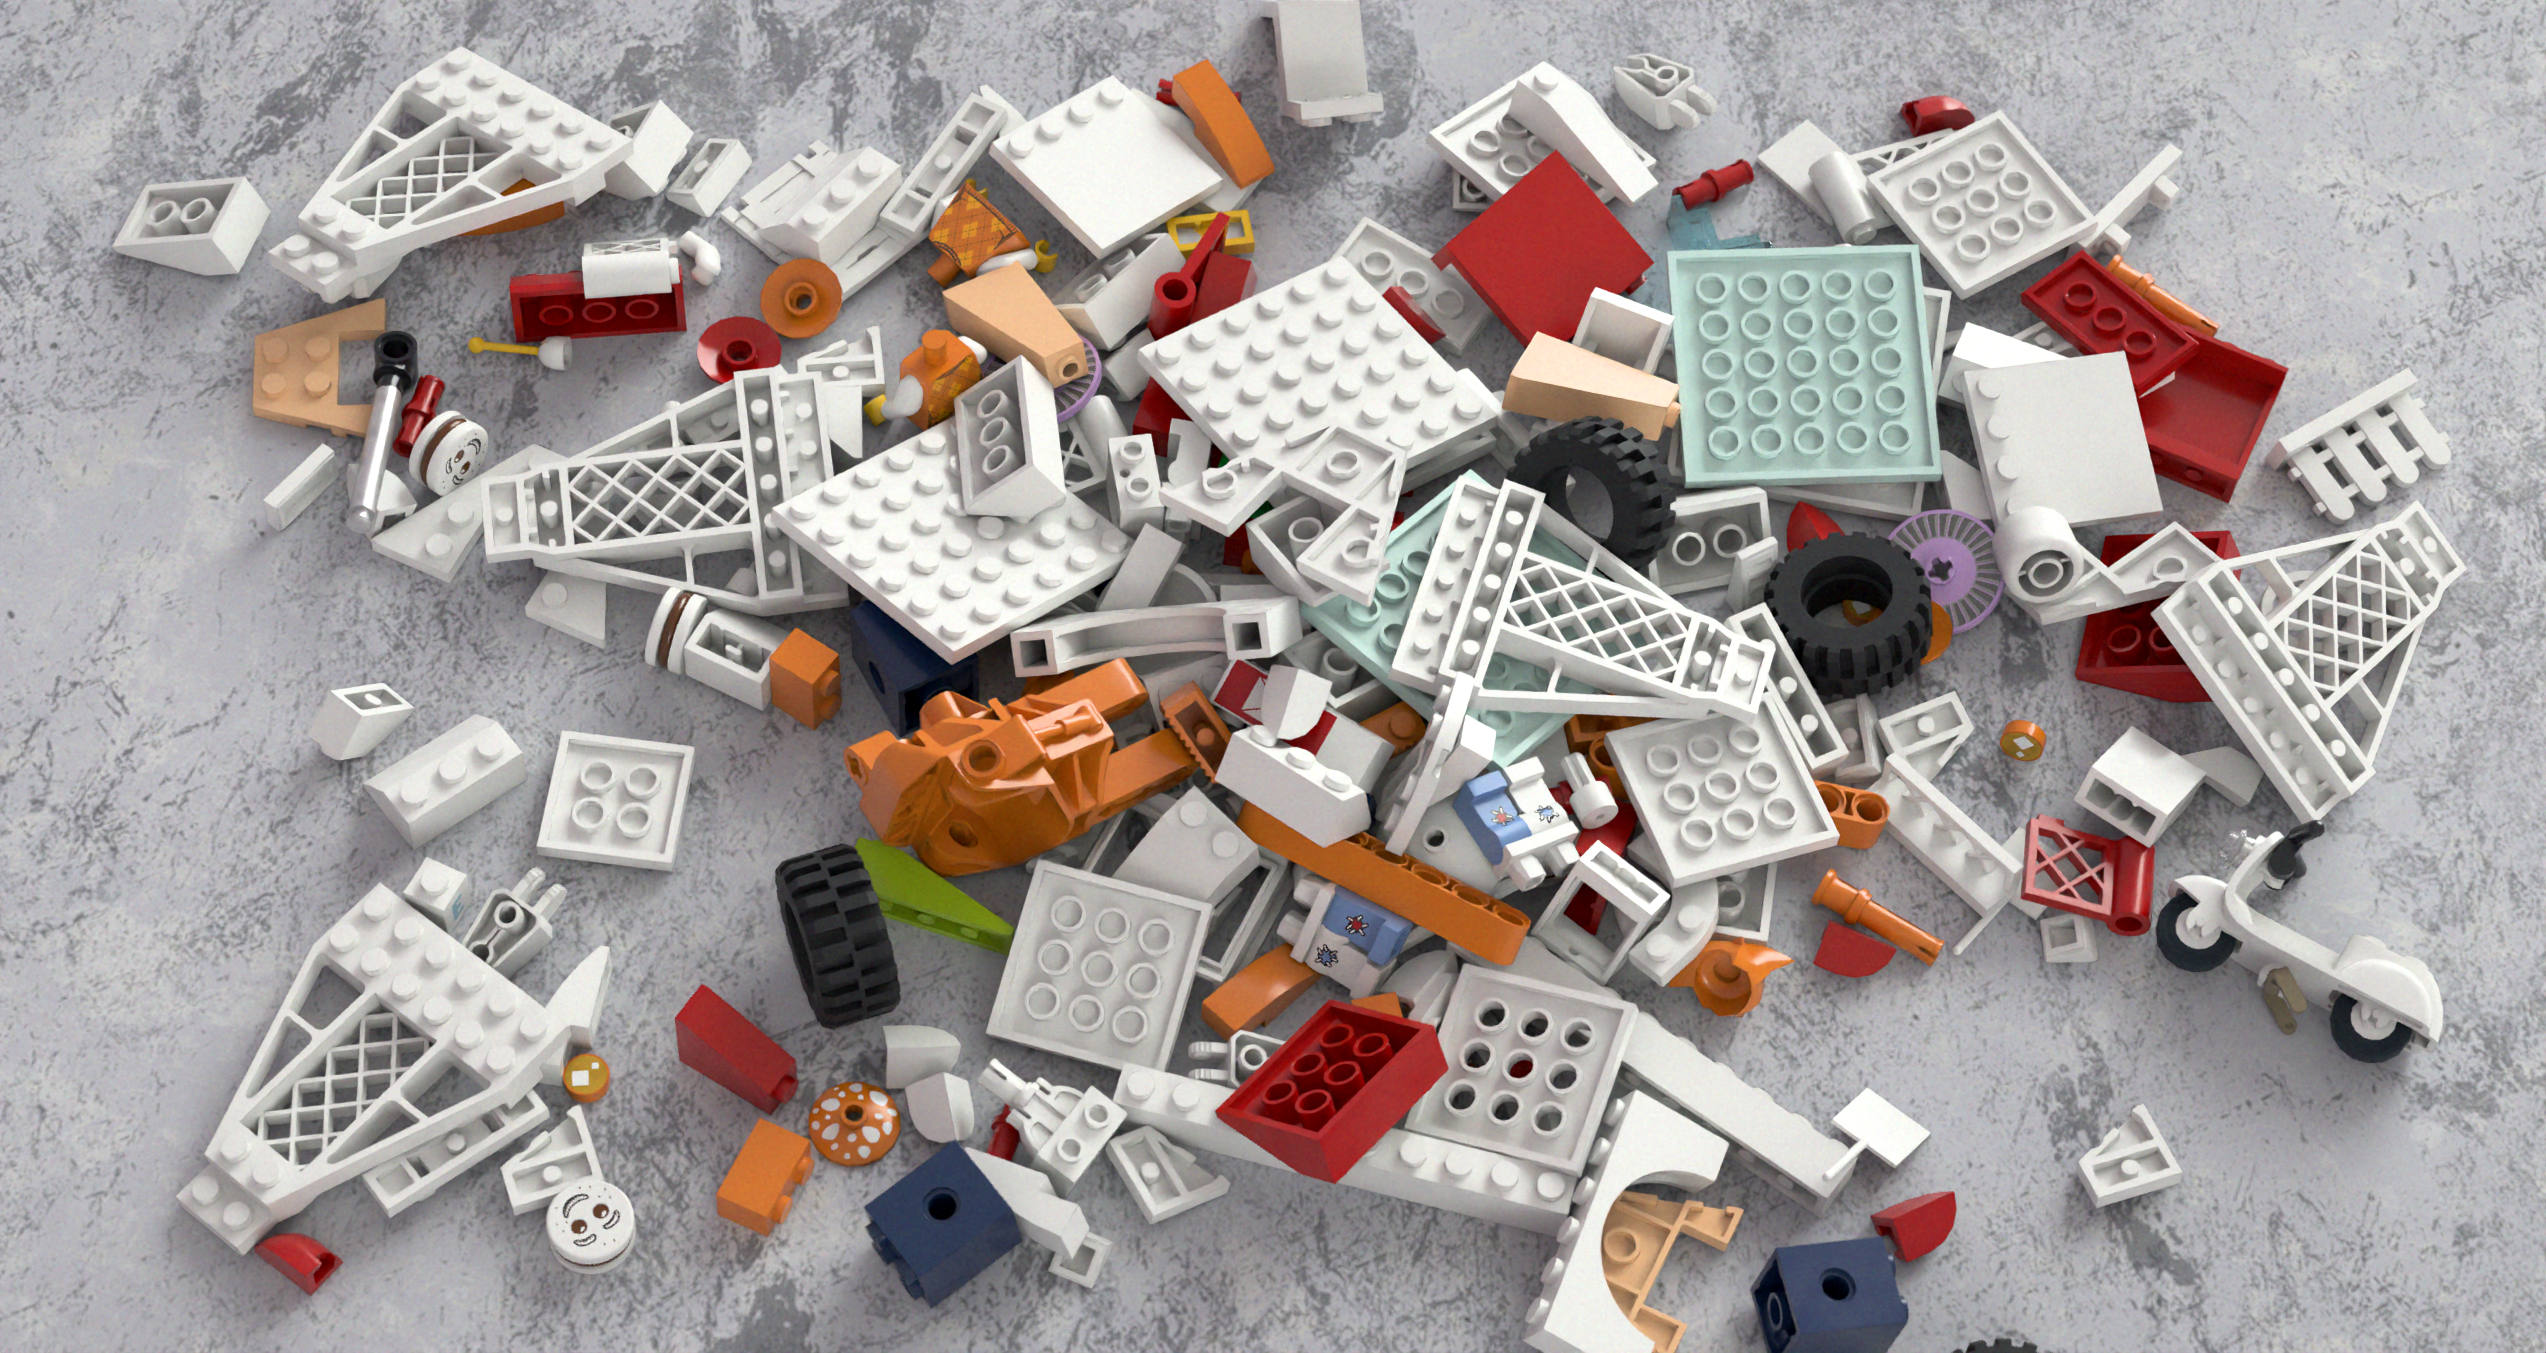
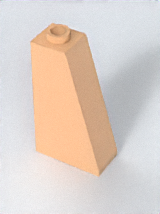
[942,260,1089,389]
[1501,331,1682,441]

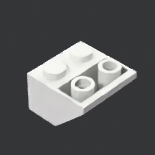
[683,608,790,711]

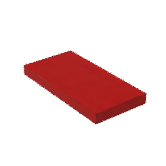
[2020,250,2200,398]

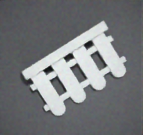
[2265,368,2451,525]

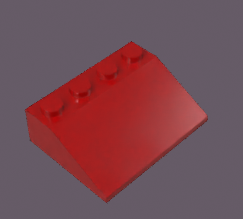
[2075,530,2242,703]
[1215,999,1449,1184]

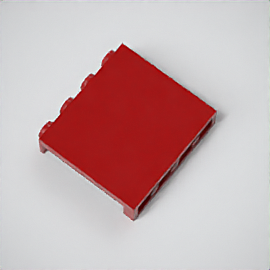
[1430,149,1655,349]
[2136,319,2289,504]

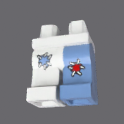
[1452,756,1580,892]
[1276,874,1414,999]

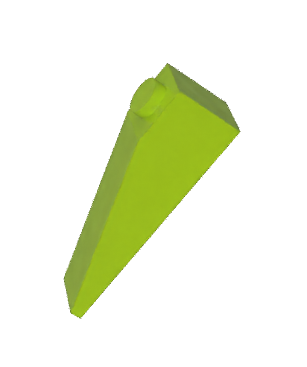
[854,837,1015,956]

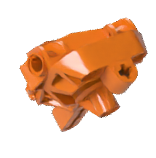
[843,658,1198,877]

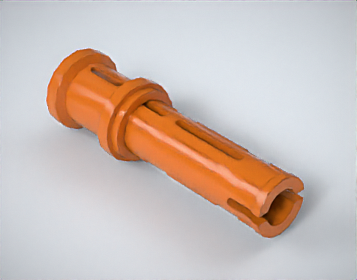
[2106,254,2220,337]
[1811,868,1945,967]

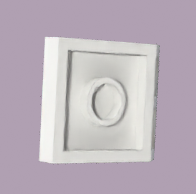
[1528,287,1675,441]

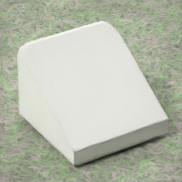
[2040,912,2098,963]
[1048,1231,1114,1289]

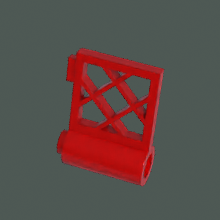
[1146,211,1230,341]
[2020,814,2156,937]

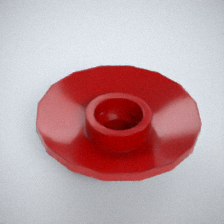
[696,316,782,385]

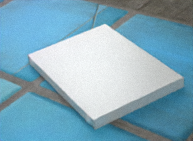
[1756,119,1871,227]

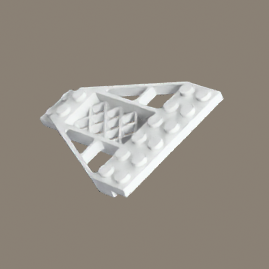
[268,46,634,299]
[479,367,850,617]
[1387,475,1776,725]
[2151,500,2467,824]
[175,883,572,1257]

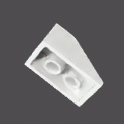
[112,177,271,276]
[1246,494,1391,608]
[1111,785,1260,907]

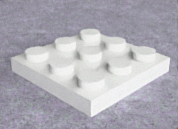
[536,730,696,872]

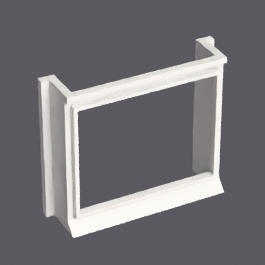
[1080,792,1294,993]

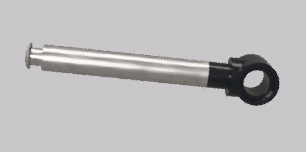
[346,331,419,534]

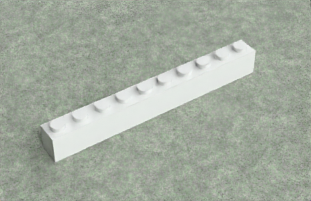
[1446,936,1858,1218]
[1113,1062,1577,1237]

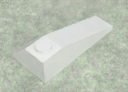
[1507,61,1658,208]

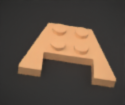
[252,299,387,438]
[1601,1190,1744,1353]

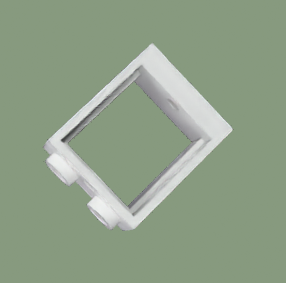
[1106,434,1164,541]
[1530,841,1670,987]

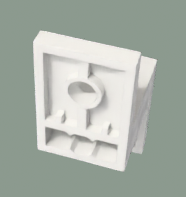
[1260,0,1384,127]

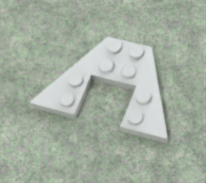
[1158,418,1407,607]
[371,444,611,649]
[2004,521,2233,626]

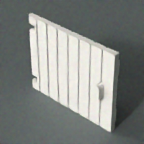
[720,140,931,302]

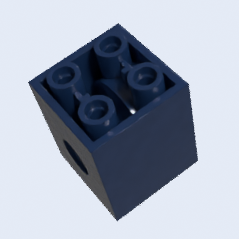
[850,599,979,738]
[864,1139,1023,1309]
[1750,1236,1909,1353]

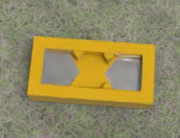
[1165,209,1255,260]

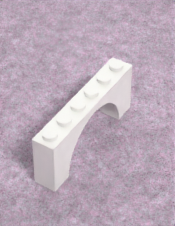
[1010,595,1303,677]
[1523,1089,1729,1353]

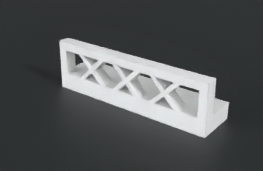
[1865,752,2024,919]

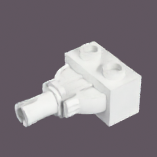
[977,1058,1129,1199]

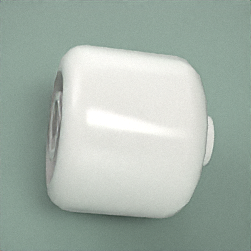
[1992,506,2084,604]

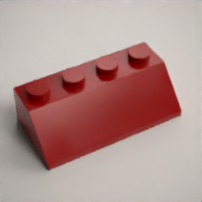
[509,265,687,343]

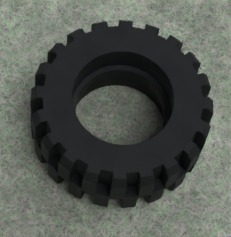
[1506,416,1676,583]
[1763,531,1933,699]
[775,843,901,1029]

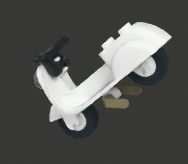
[2155,820,2443,1063]

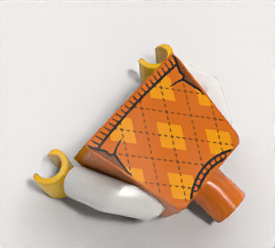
[926,179,1058,288]
[862,329,987,431]

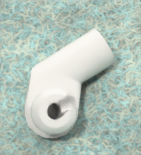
[678,231,721,286]

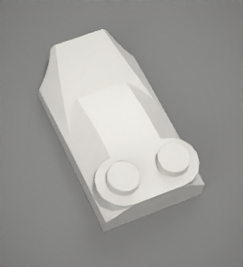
[1709,861,1778,947]

